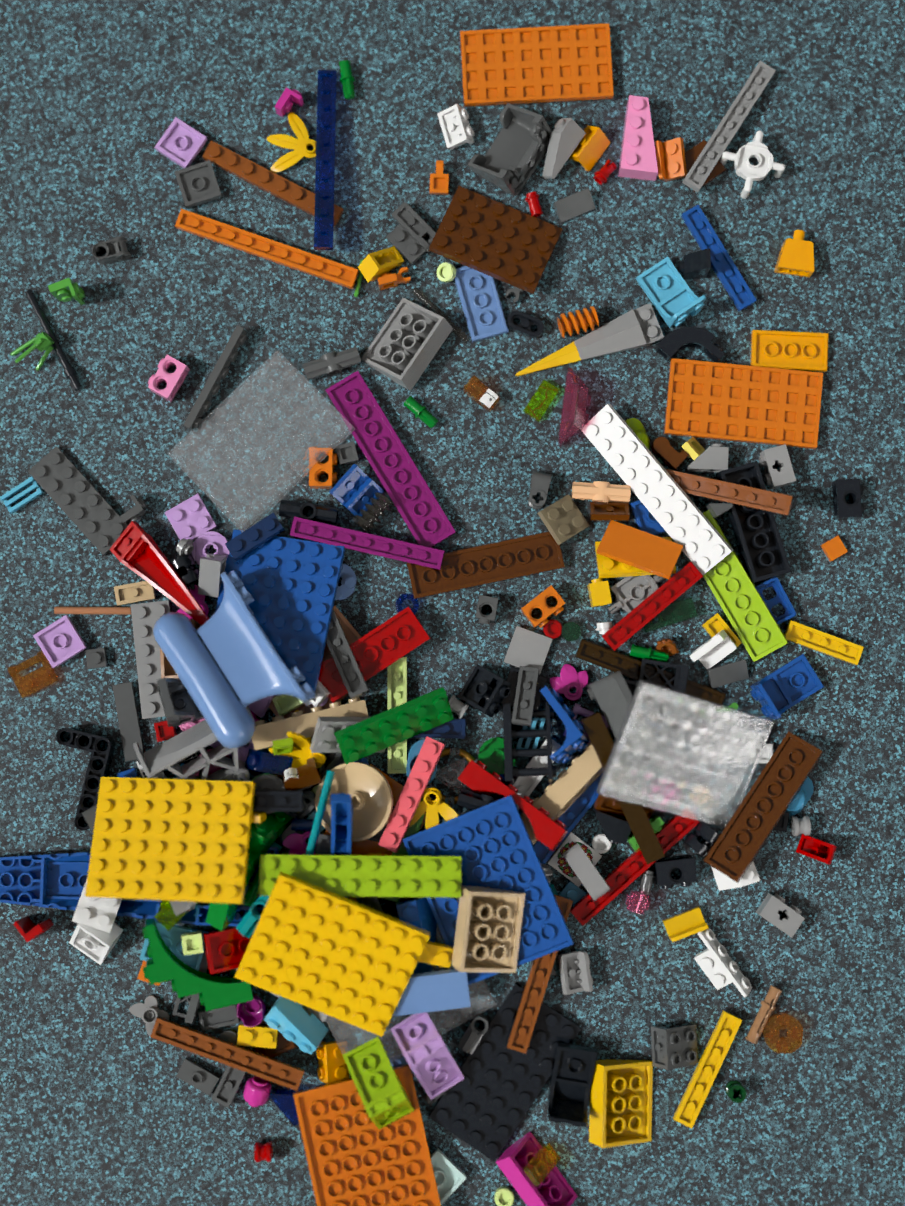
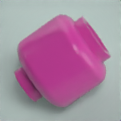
[243,1076,271,1107]

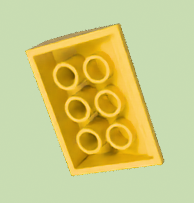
[589,1059,653,1148]

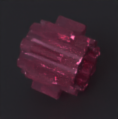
[625,890,650,914]

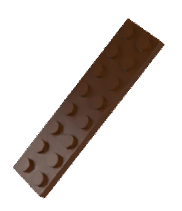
[407,532,564,599]
[703,731,823,883]

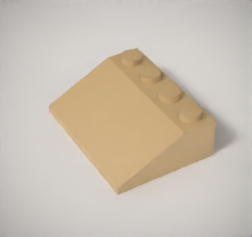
[452,886,525,973]

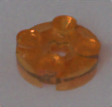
[762,1012,803,1054]

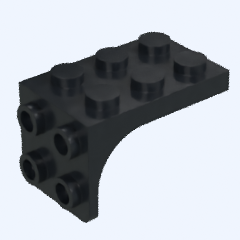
[547,1042,598,1127]

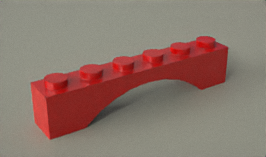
[457,760,568,851]

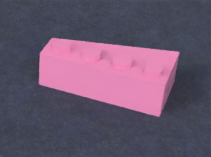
[618,95,658,181]

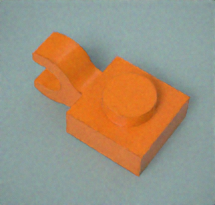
[429,160,449,195]
[377,267,411,290]

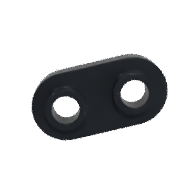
[507,311,544,338]

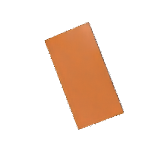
[597,520,683,580]

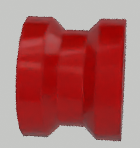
[254,1141,273,1163]

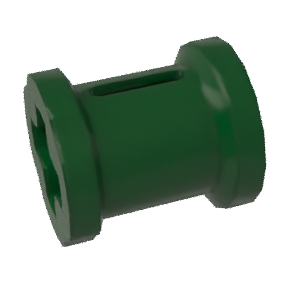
[726,1080,746,1103]

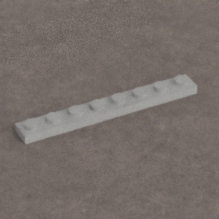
[682,61,776,193]

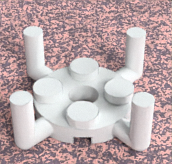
[720,131,785,199]

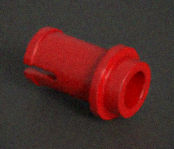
[594,160,617,185]
[525,192,543,217]

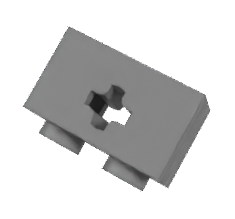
[759,444,796,490]
[756,893,805,938]

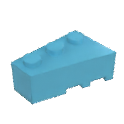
[263,996,329,1055]

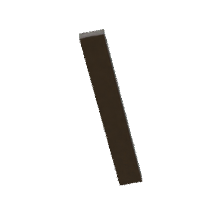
[575,639,726,712]
[581,712,665,864]

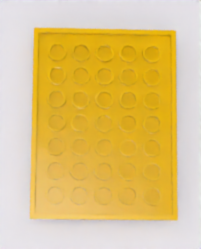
[85,777,255,904]
[235,872,430,1037]

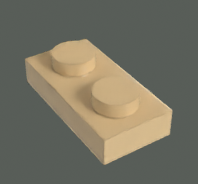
[114,581,156,606]

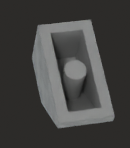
[687,444,729,473]

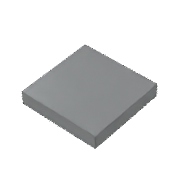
[504,626,553,675]

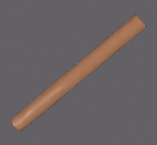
[54,606,132,615]

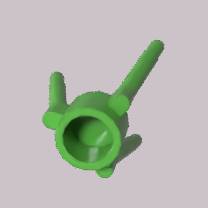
[11,332,54,371]

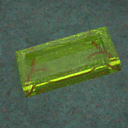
[523,380,560,422]

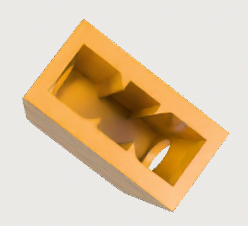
[774,230,814,277]

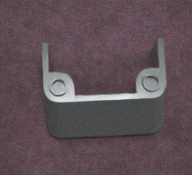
[586,671,654,756]

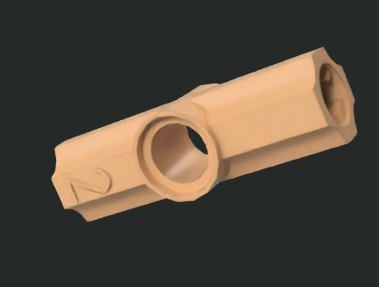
[572,481,631,503]

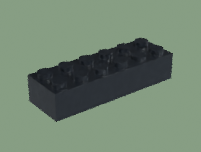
[716,461,791,583]

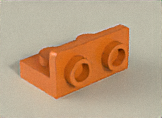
[655,137,687,182]

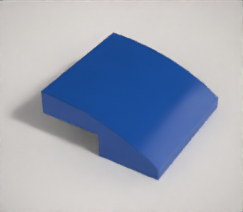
[329,464,384,519]

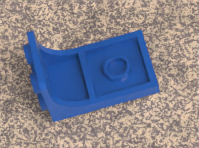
[750,654,824,719]
[540,686,590,764]

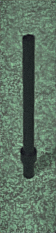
[25,289,82,391]

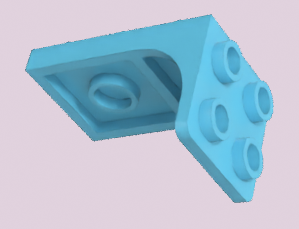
[636,256,706,328]

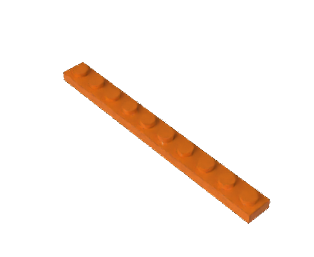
[175,209,359,289]

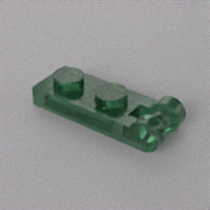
[644,597,698,632]

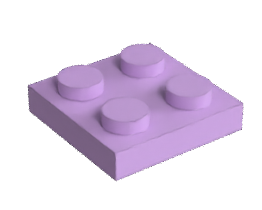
[155,117,208,168]
[164,493,217,541]
[33,615,87,668]

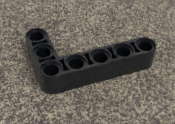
[56,728,115,831]

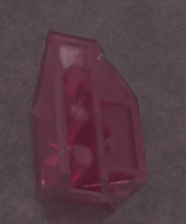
[557,368,591,446]

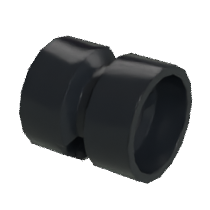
[684,820,720,858]

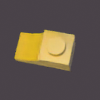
[358,246,404,282]

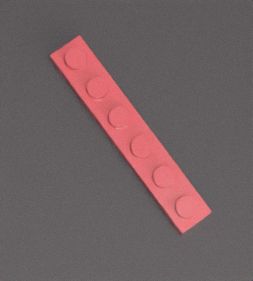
[378,736,445,853]

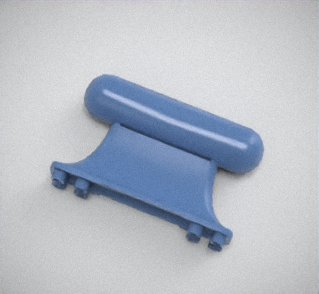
[153,570,316,748]

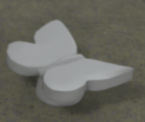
[129,995,170,1036]

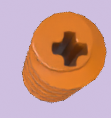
[557,306,599,338]

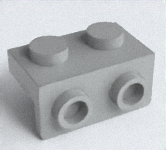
[558,950,593,995]

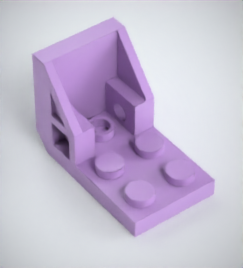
[390,1012,465,1099]

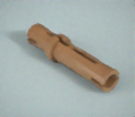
[745,985,782,1044]

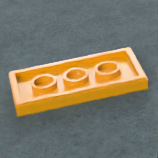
[750,330,829,372]

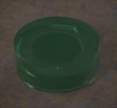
[561,622,581,642]

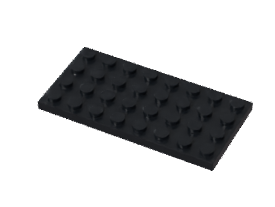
[429,983,581,1162]

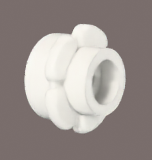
[595,622,612,634]

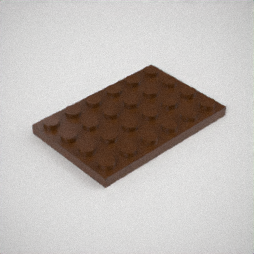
[429,186,562,294]

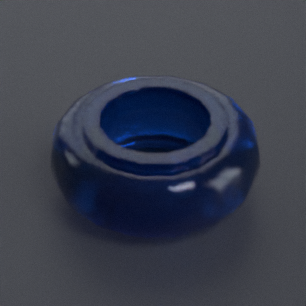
[395,593,419,614]

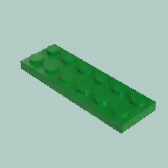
[334,687,454,765]

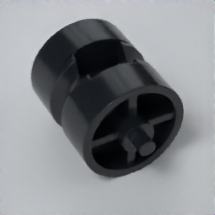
[170,554,199,590]

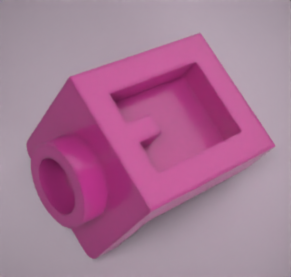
[275,87,304,117]

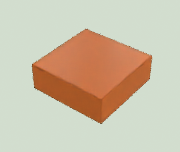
[820,536,848,562]

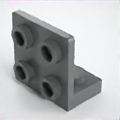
[651,1024,698,1070]

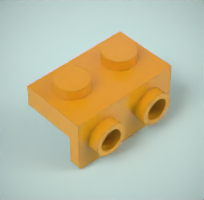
[316,1039,349,1084]

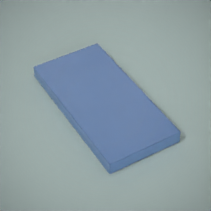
[454,266,509,343]
[392,969,471,1017]

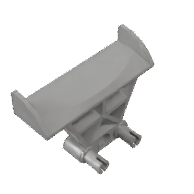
[133,706,254,782]

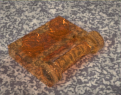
[7,650,59,698]

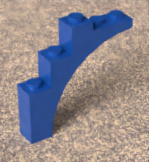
[331,793,354,900]

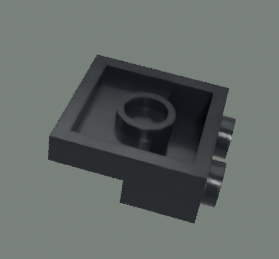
[458,664,512,718]

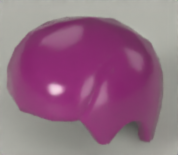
[237,994,266,1027]

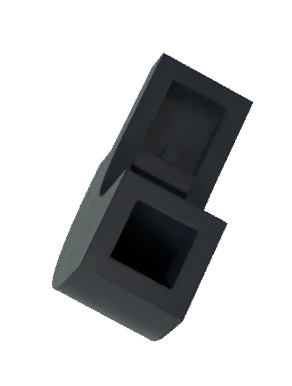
[654,327,725,362]

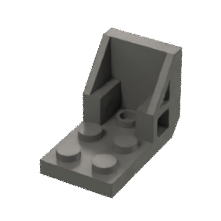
[157,678,204,727]

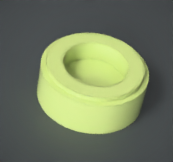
[437,262,456,282]
[494,1186,514,1206]

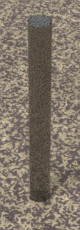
[411,287,471,343]

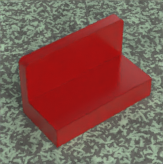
[13,916,54,943]

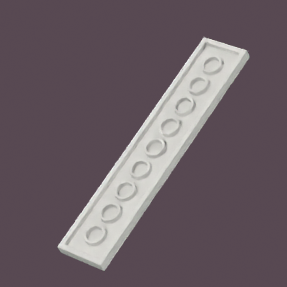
[580,403,733,575]

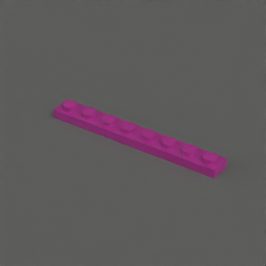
[290,517,445,570]

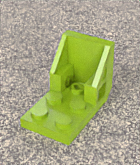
[343,1036,415,1129]

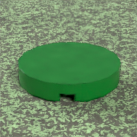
[478,737,516,775]

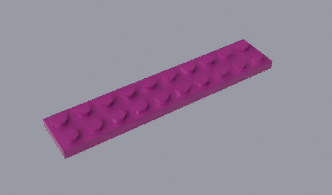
[325,371,456,548]

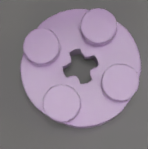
[192,531,230,565]

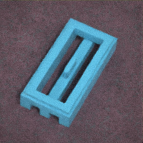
[0,477,44,514]
[516,718,546,749]

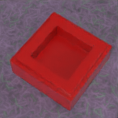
[154,721,177,742]

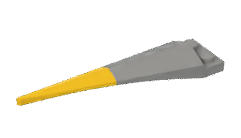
[516,303,664,376]

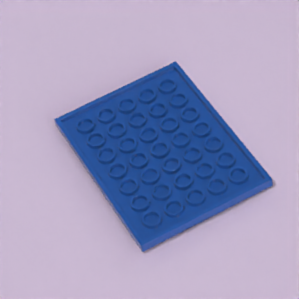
[215,529,346,698]
[402,794,574,985]

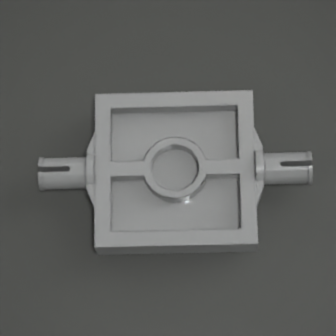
[608,575,665,615]

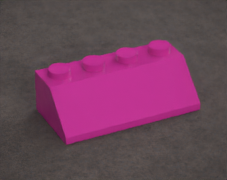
[496,1131,578,1206]

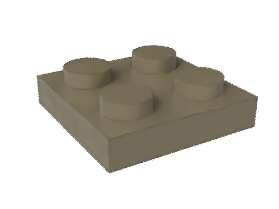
[537,494,590,546]

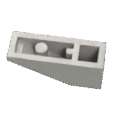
[542,118,586,179]

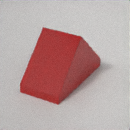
[796,834,837,865]

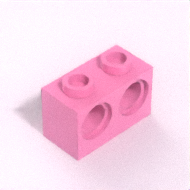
[148,355,190,402]

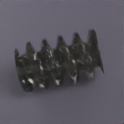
[355,492,395,534]

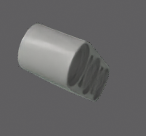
[562,843,611,901]

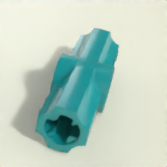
[236,896,270,938]

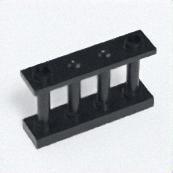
[503,702,557,784]

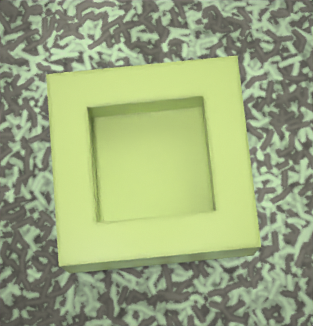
[181,931,204,956]

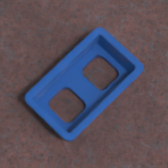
[756,577,796,624]

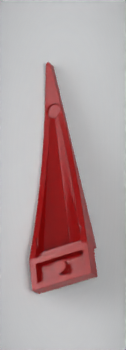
[109,521,209,626]

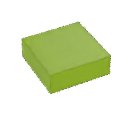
[272,738,293,755]

